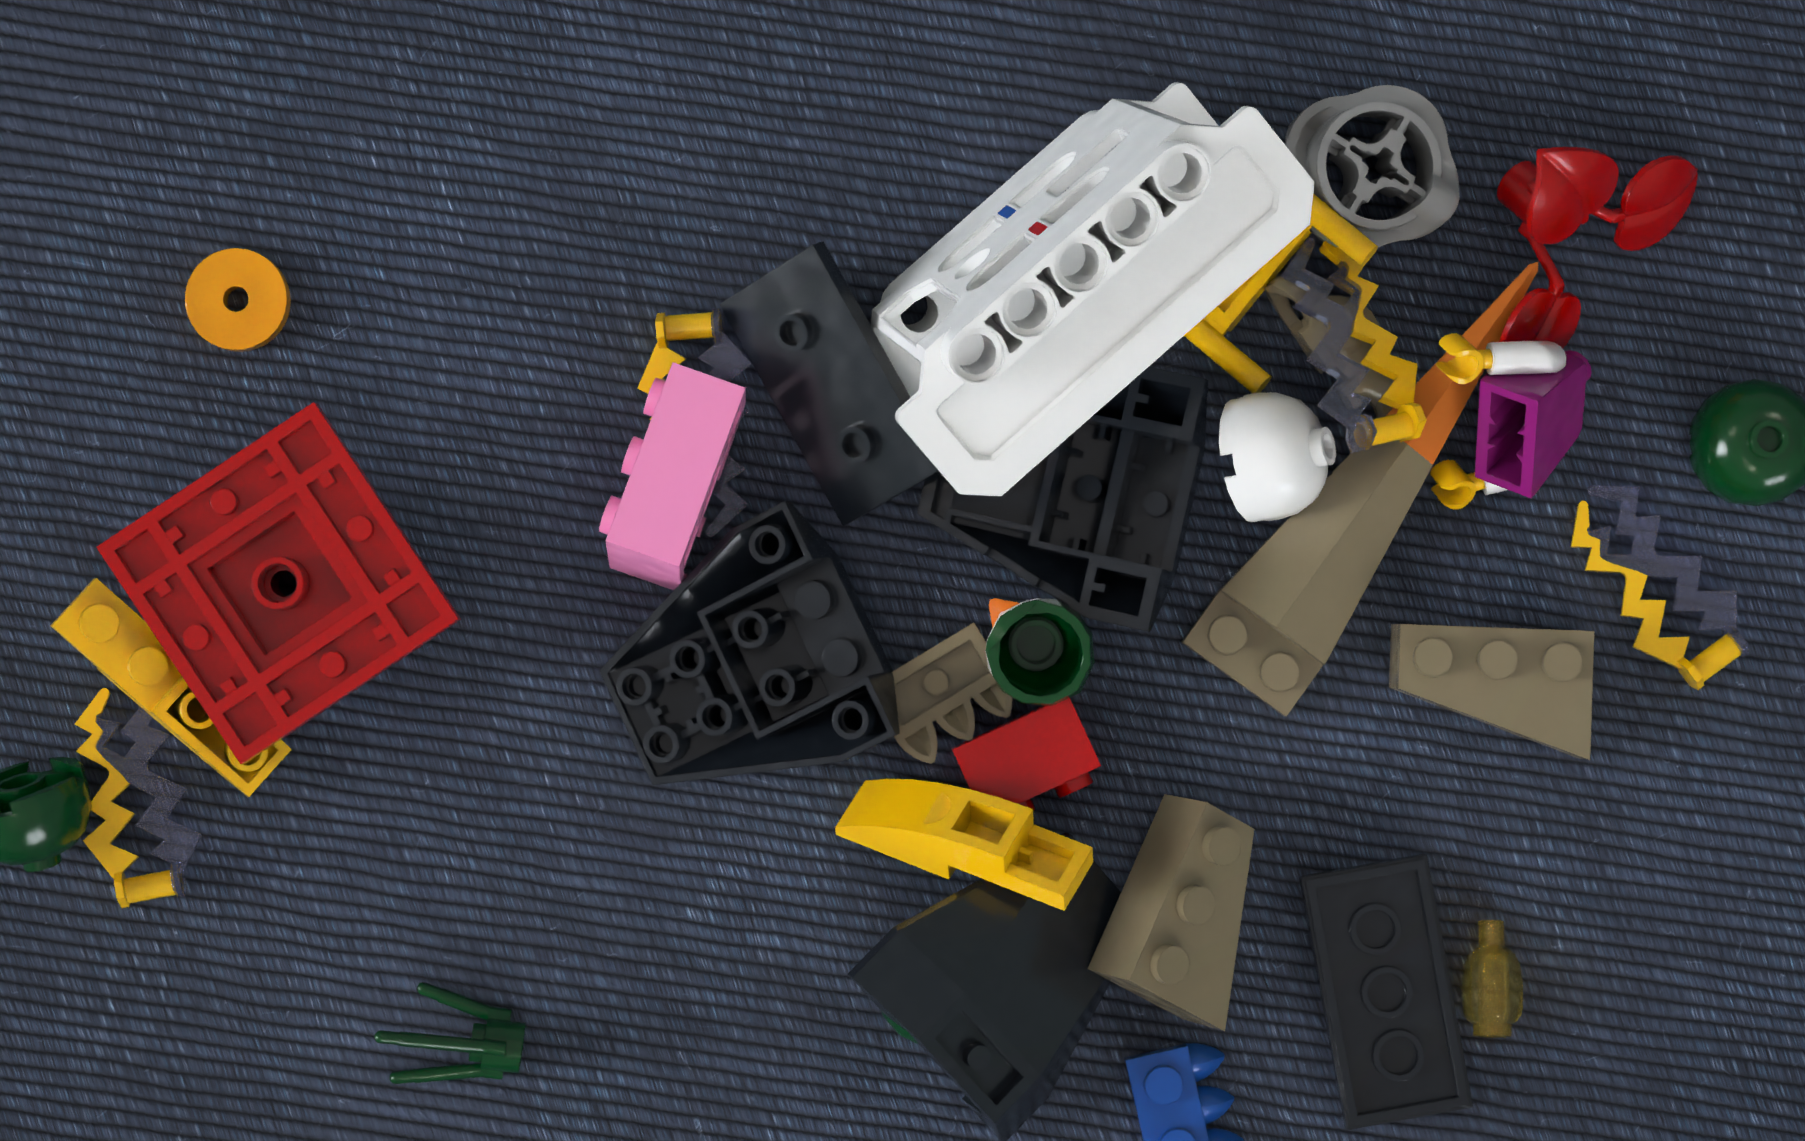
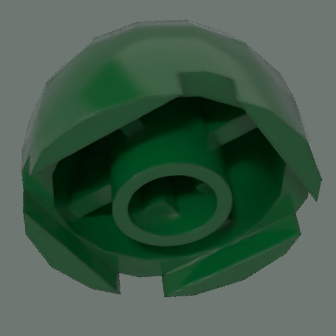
[1689,379,1805,506]
[0,757,92,872]

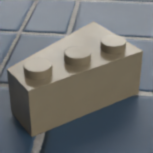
[1088,794,1255,1031]

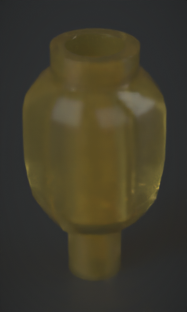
[1462,920,1523,1038]

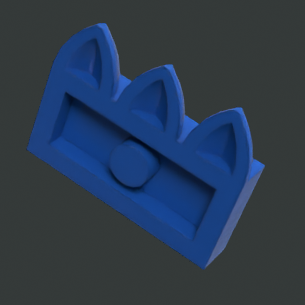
[1124,1043,1244,1141]

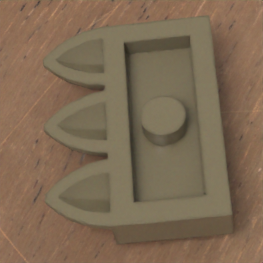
[892,622,1013,764]

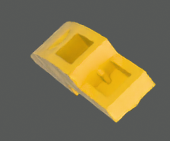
[50,578,292,797]
[835,779,1093,911]

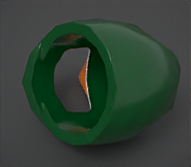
[985,598,1095,706]

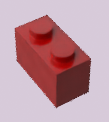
[951,698,1101,810]

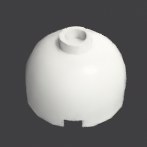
[1219,392,1336,522]

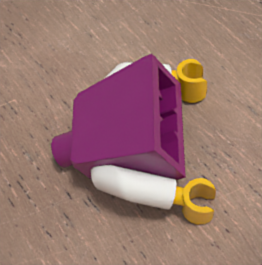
[1430,333,1592,510]

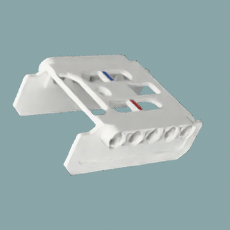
[871,82,1315,496]

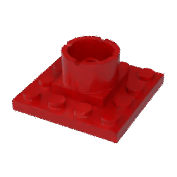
[96,402,461,764]

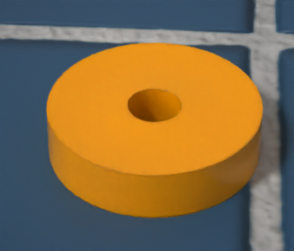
[185,248,291,352]

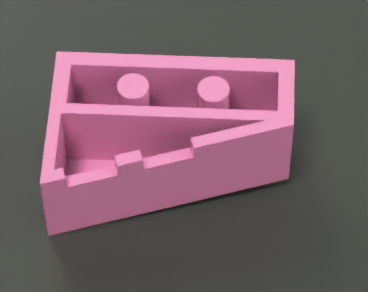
[599,362,746,591]

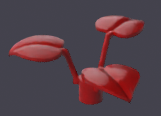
[1497,147,1698,349]

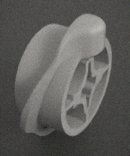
[1285,85,1460,248]

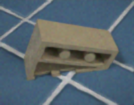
[1389,624,1595,760]

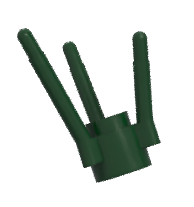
[374,982,526,1084]

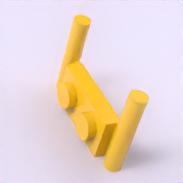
[1184,193,1378,393]

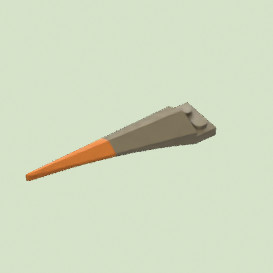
[1181,262,1538,717]

